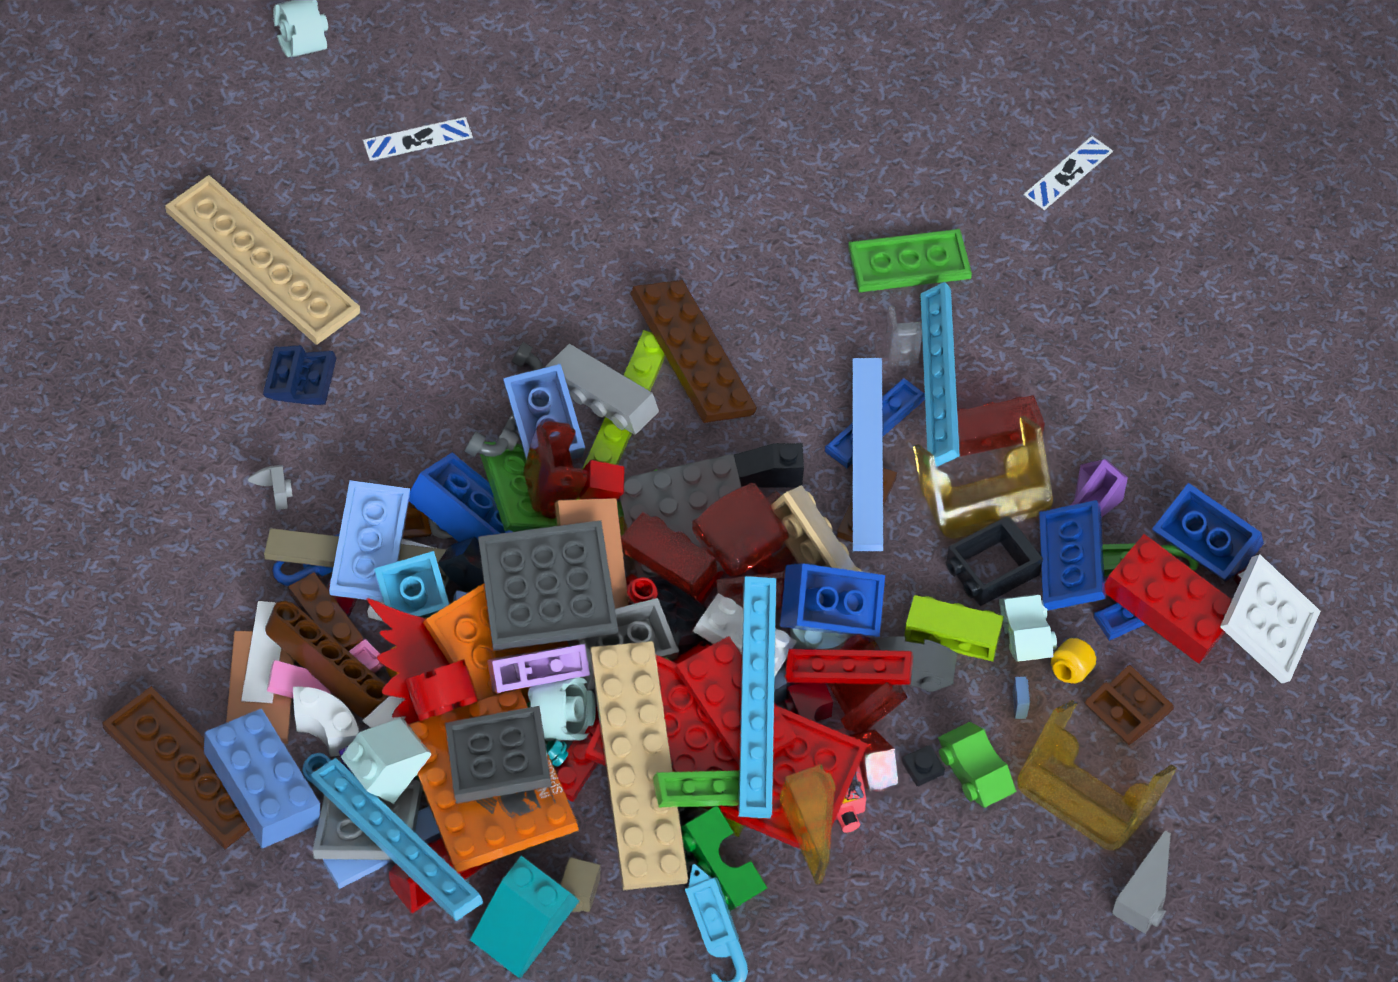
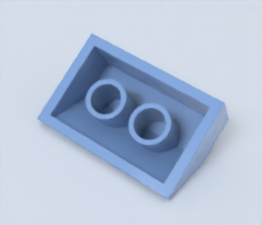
[503,364,585,464]

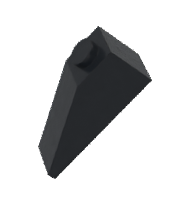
[734,443,804,488]

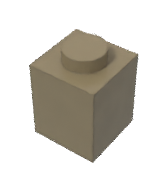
[560,857,600,912]

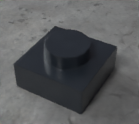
[902,745,945,787]

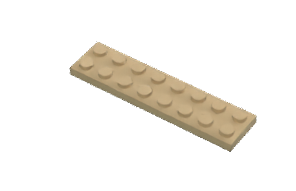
[165,175,360,345]
[590,641,688,890]

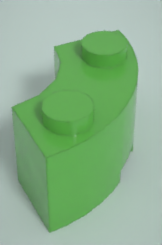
[938,722,1016,808]

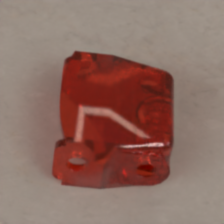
[524,421,588,519]
[692,483,789,577]

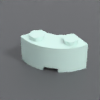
[999,594,1057,662]

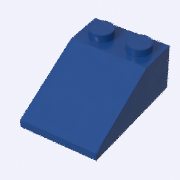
[780,563,885,637]

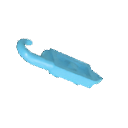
[685,864,748,982]

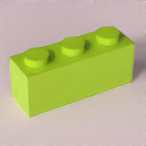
[904,595,1004,662]

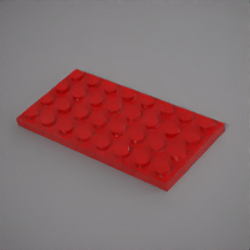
[584,654,868,857]

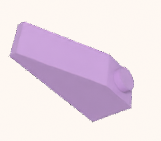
[487,644,590,692]

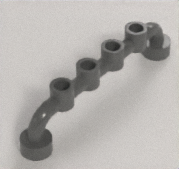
[464,342,544,457]

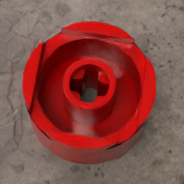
[405,659,478,721]

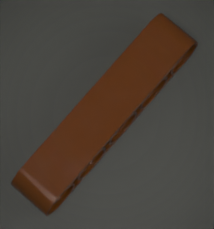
[265,601,388,719]

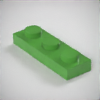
[653,771,739,807]

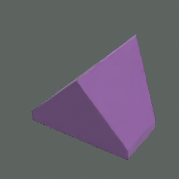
[1071,459,1128,518]

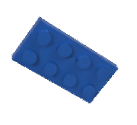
[1039,500,1106,611]

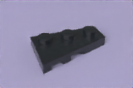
[648,574,707,646]

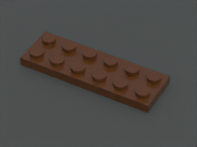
[630,280,757,423]
[102,686,250,849]

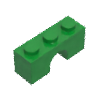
[681,806,767,911]

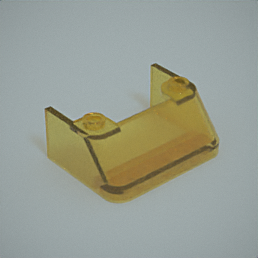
[913,416,1053,538]
[1017,700,1177,850]

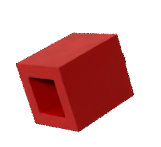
[576,460,624,500]

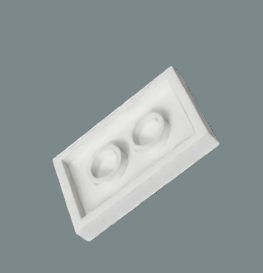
[693,593,797,677]

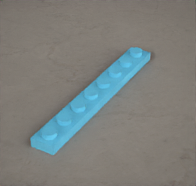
[920,282,960,468]
[738,576,776,818]
[310,758,483,921]

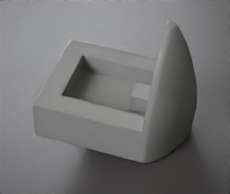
[248,465,293,510]

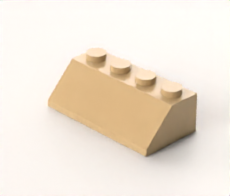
[764,485,862,572]

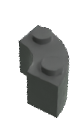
[869,636,957,692]

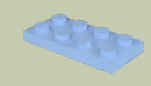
[329,480,410,602]

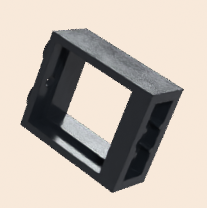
[946,515,1043,606]

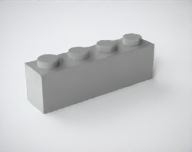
[546,343,659,435]

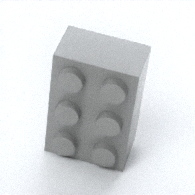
[567,598,679,691]

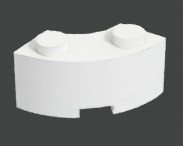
[293,687,359,756]

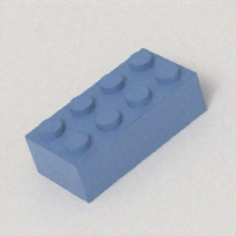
[204,708,320,849]

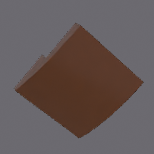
[1084,665,1174,745]

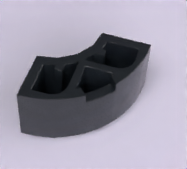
[438,536,484,592]

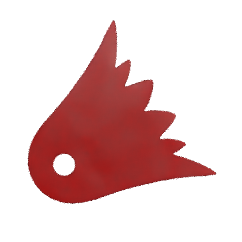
[367,598,450,725]

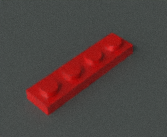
[785,649,913,685]

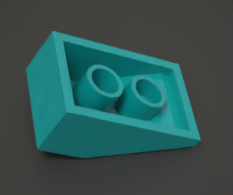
[470,856,579,979]

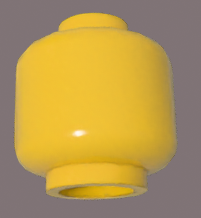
[1051,638,1096,684]

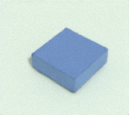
[1013,677,1030,719]

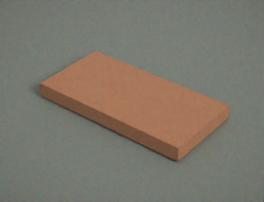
[555,498,629,609]
[226,631,295,744]

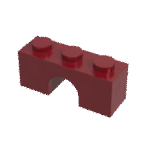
[783,683,848,735]

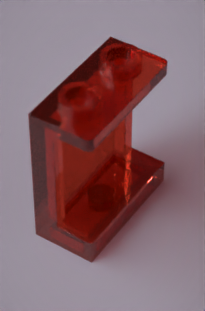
[828,634,908,735]

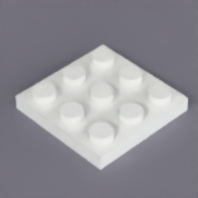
[1220,554,1320,683]

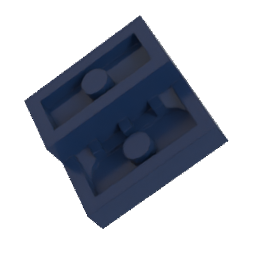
[263,345,336,405]

